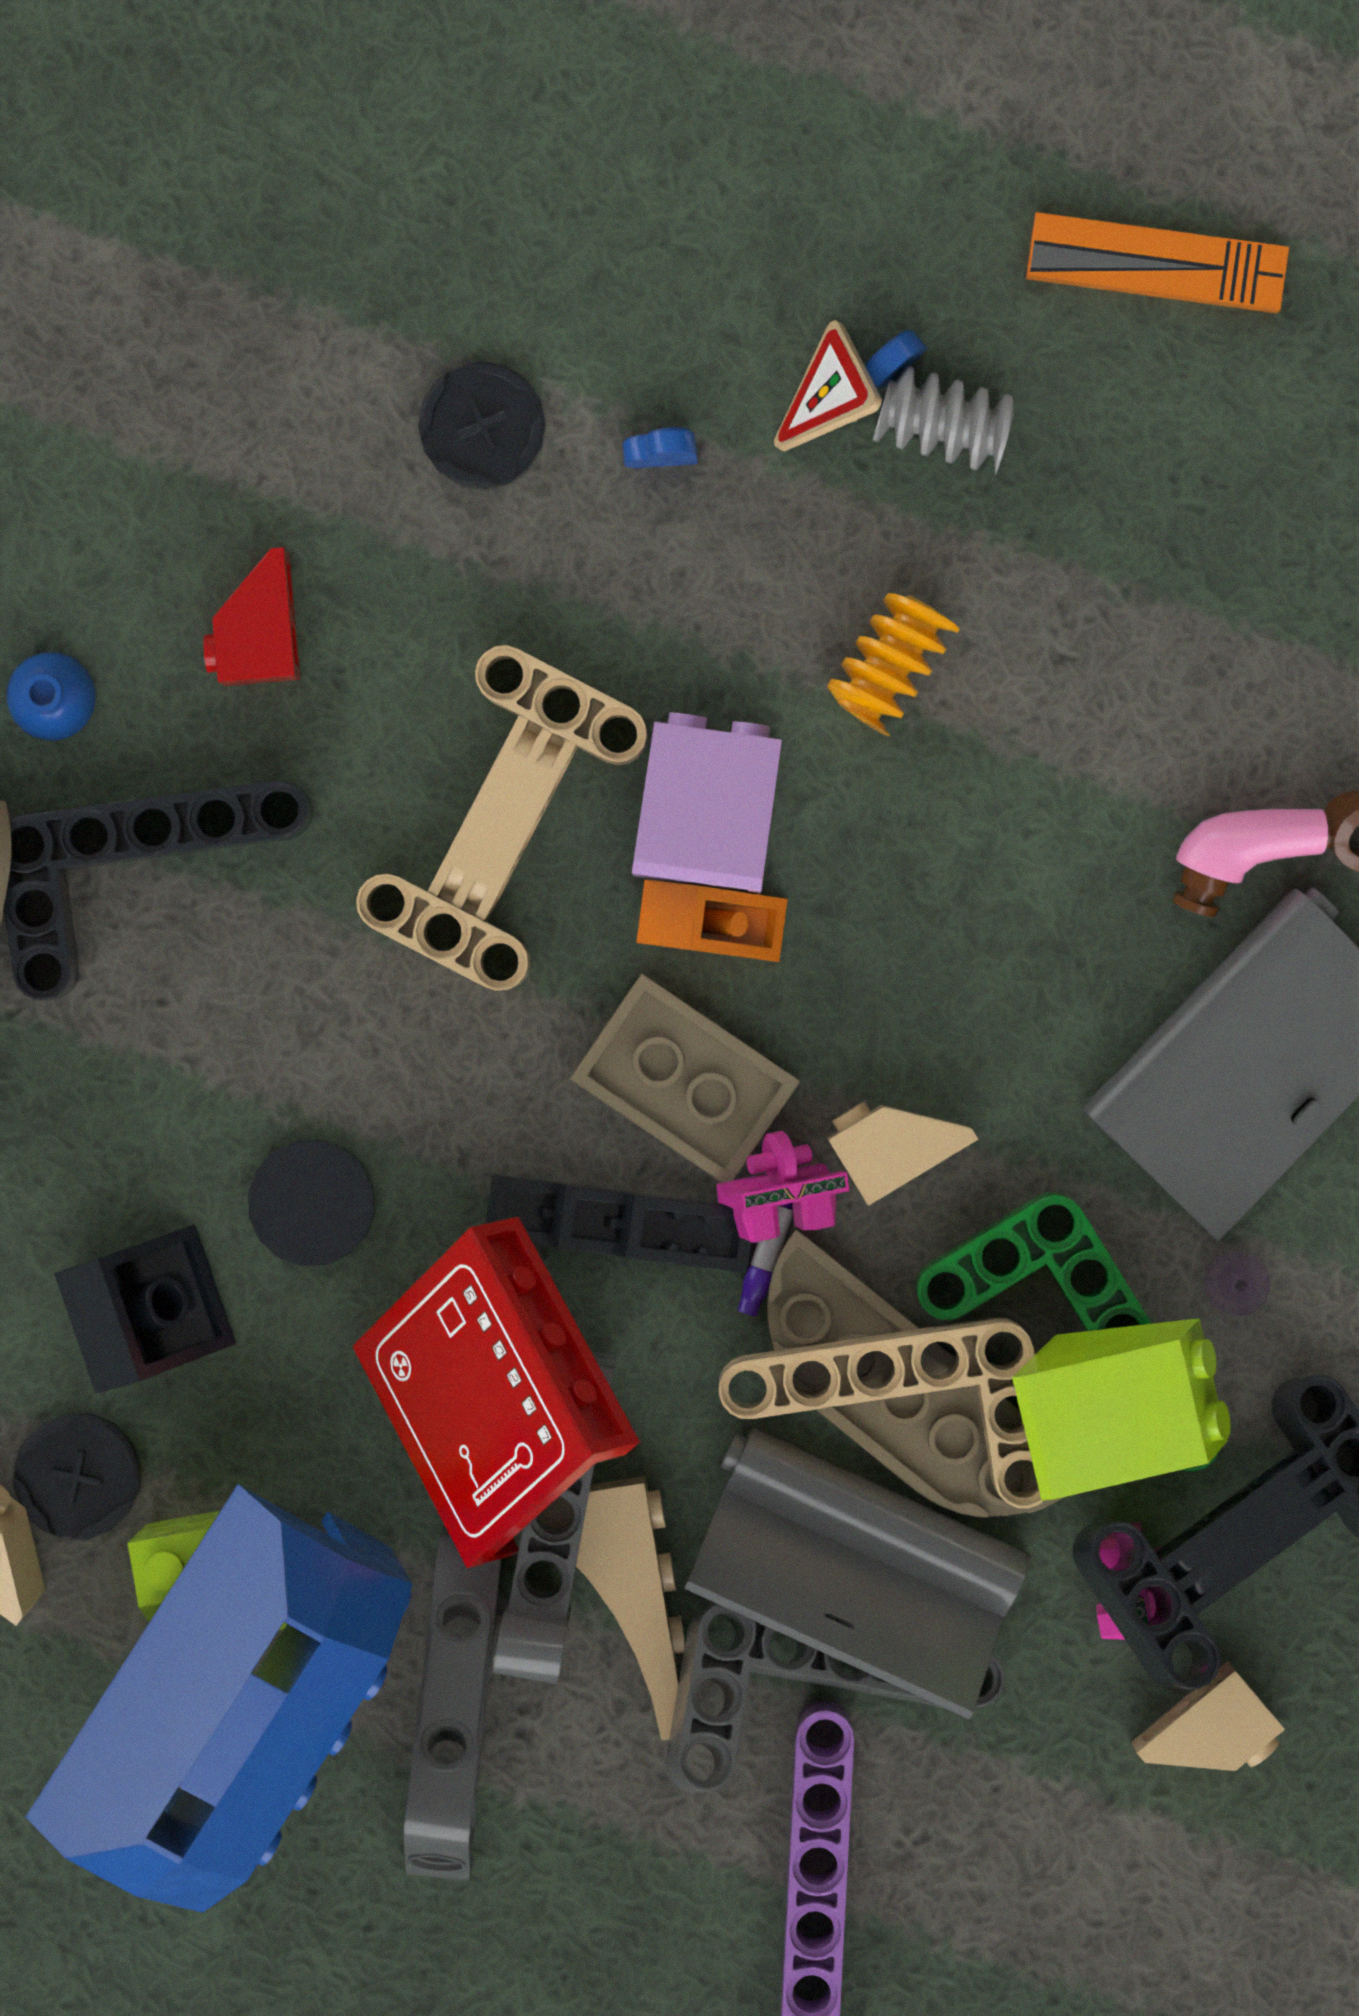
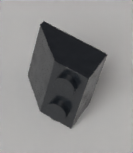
[54,1224,236,1394]

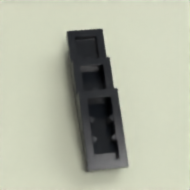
[485,1173,751,1273]

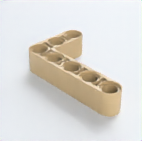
[719,1317,1044,1509]

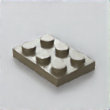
[570,973,800,1182]

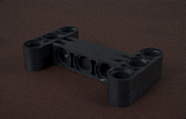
[1073,1375,1359,1689]

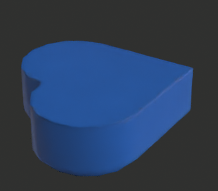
[622,427,698,468]

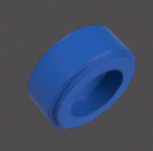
[865,329,927,389]

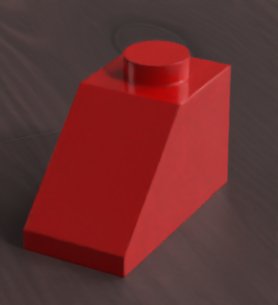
[203,547,300,686]

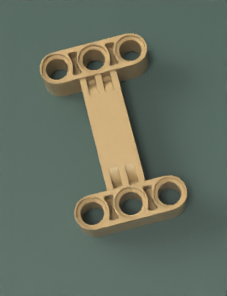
[356,645,648,991]

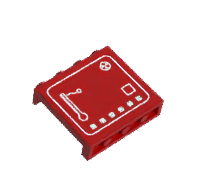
[352,1217,640,1568]

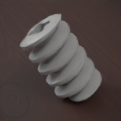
[872,366,1014,476]

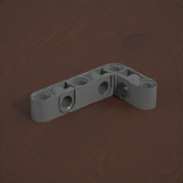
[404,1534,502,1881]

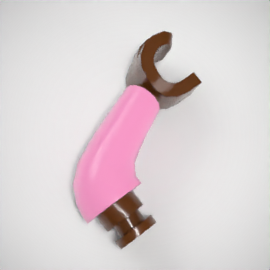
[1172,791,1359,917]

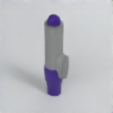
[737,1203,793,1317]

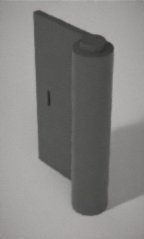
[1081,887,1359,1242]
[684,1427,1031,1719]

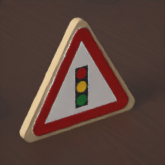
[774,320,882,451]

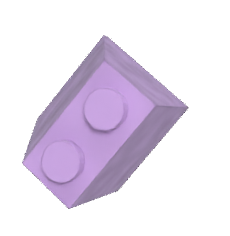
[632,713,782,894]

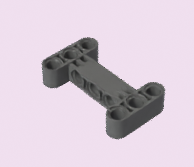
[492,1352,618,1685]

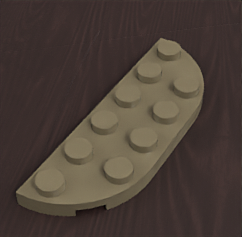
[767,1228,1064,1518]

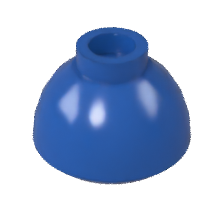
[6,652,96,741]

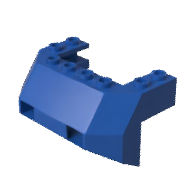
[25,1484,413,1913]

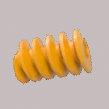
[827,593,960,737]

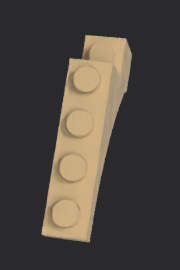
[539,1476,685,1740]

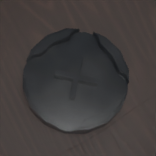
[418,361,546,490]
[248,1140,375,1266]
[13,1413,141,1540]

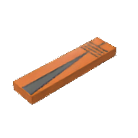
[1025,212,1289,313]

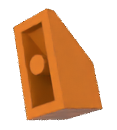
[636,879,788,962]

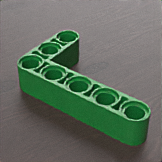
[915,1192,1218,1472]

